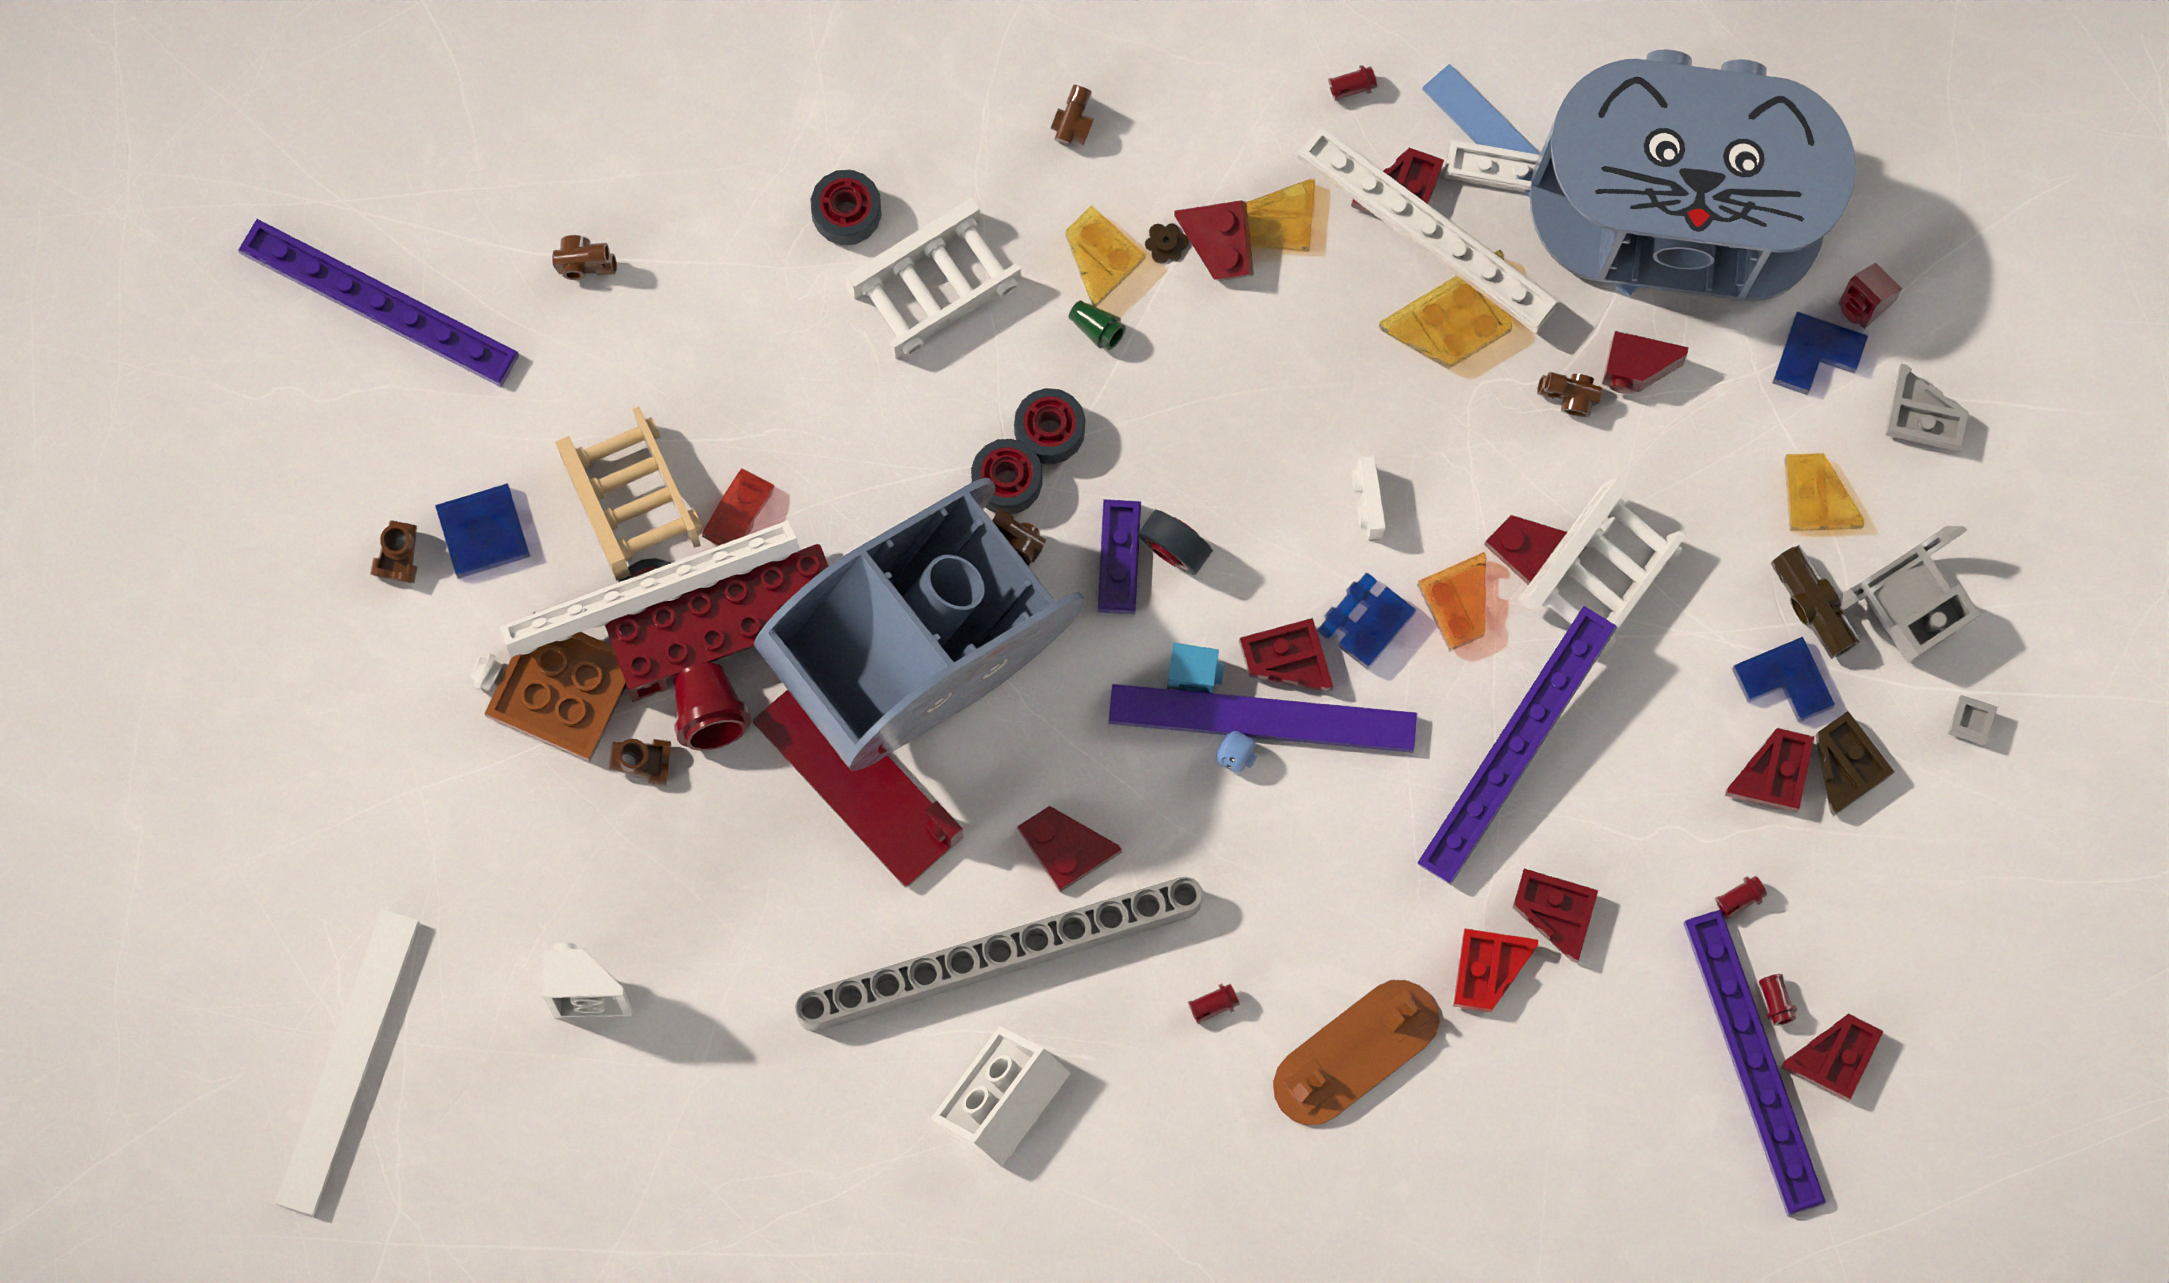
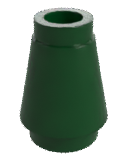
[1068,300,1126,350]

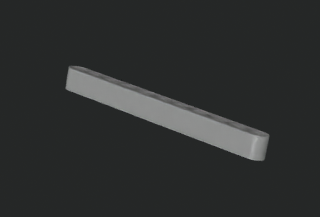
[795,877,1203,1031]

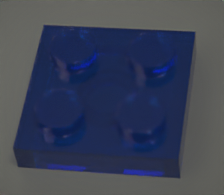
[435,483,531,579]

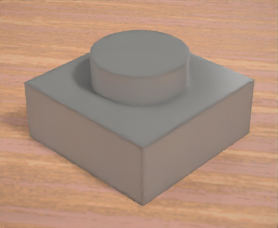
[1948,695,1998,745]

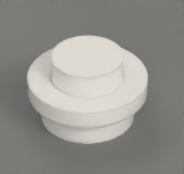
[470,653,502,691]

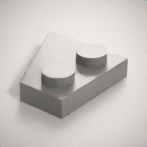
[1885,363,1969,452]

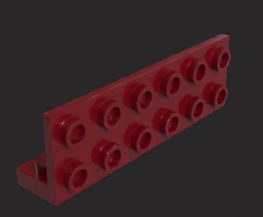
[605,544,829,702]
[753,689,963,888]

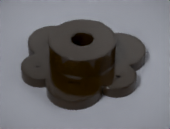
[1145,223,1188,264]

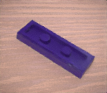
[1097,499,1141,614]

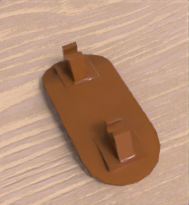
[1273,980,1440,1125]

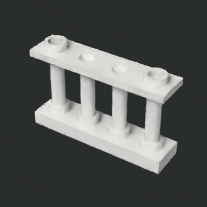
[845,197,1021,359]
[1517,478,1686,655]

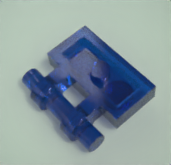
[1318,572,1416,670]

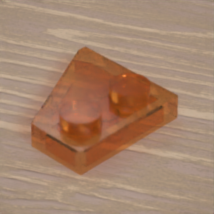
[1417,552,1487,652]

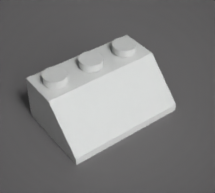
[543,943,632,1018]
[931,1026,1071,1167]

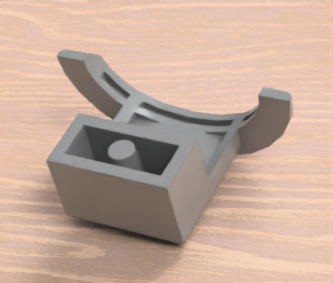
[1840,526,1981,663]

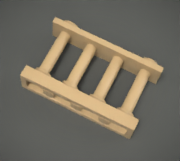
[555,406,703,581]

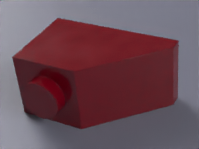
[1602,331,1689,394]

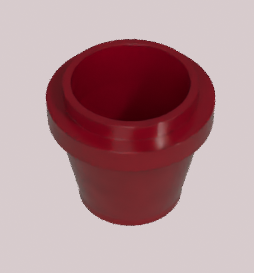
[673,662,752,751]

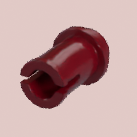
[1328,65,1377,101]
[1715,876,1767,919]
[1759,974,1797,1026]
[1188,983,1240,1025]

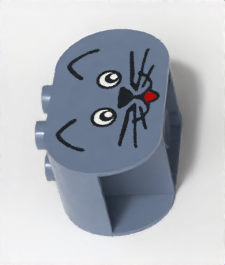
[1530,49,1856,301]
[754,478,1086,771]

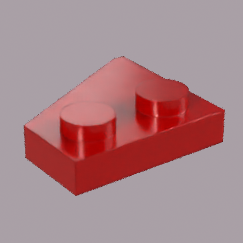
[1453,928,1538,1012]

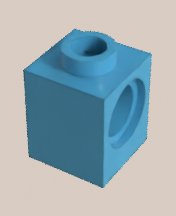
[1167,642,1225,693]

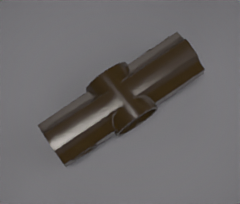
[1770,545,1861,659]

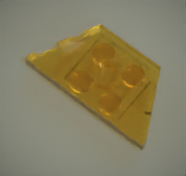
[1379,249,1513,369]

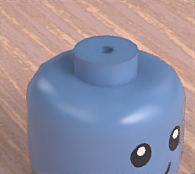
[1216,731,1258,773]

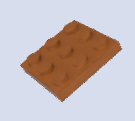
[484,612,627,762]

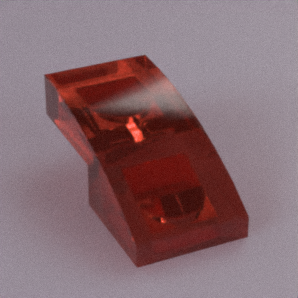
[702,468,775,546]

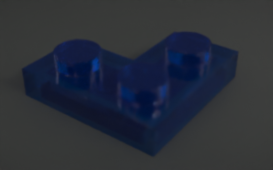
[1772,311,1868,395]
[1732,637,1835,723]

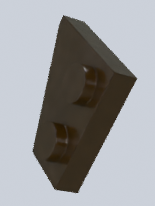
[1815,711,1895,817]

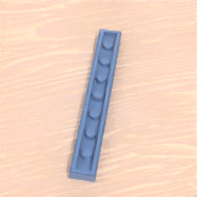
[1422,64,1639,297]

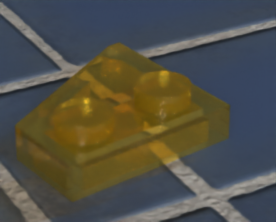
[1246,179,1315,252]
[1065,205,1146,307]
[1784,453,1864,531]

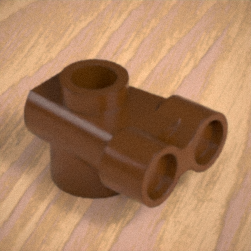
[1050,84,1094,146]
[552,235,617,280]
[1537,372,1602,417]
[992,509,1047,566]
[370,520,418,583]
[609,738,671,786]

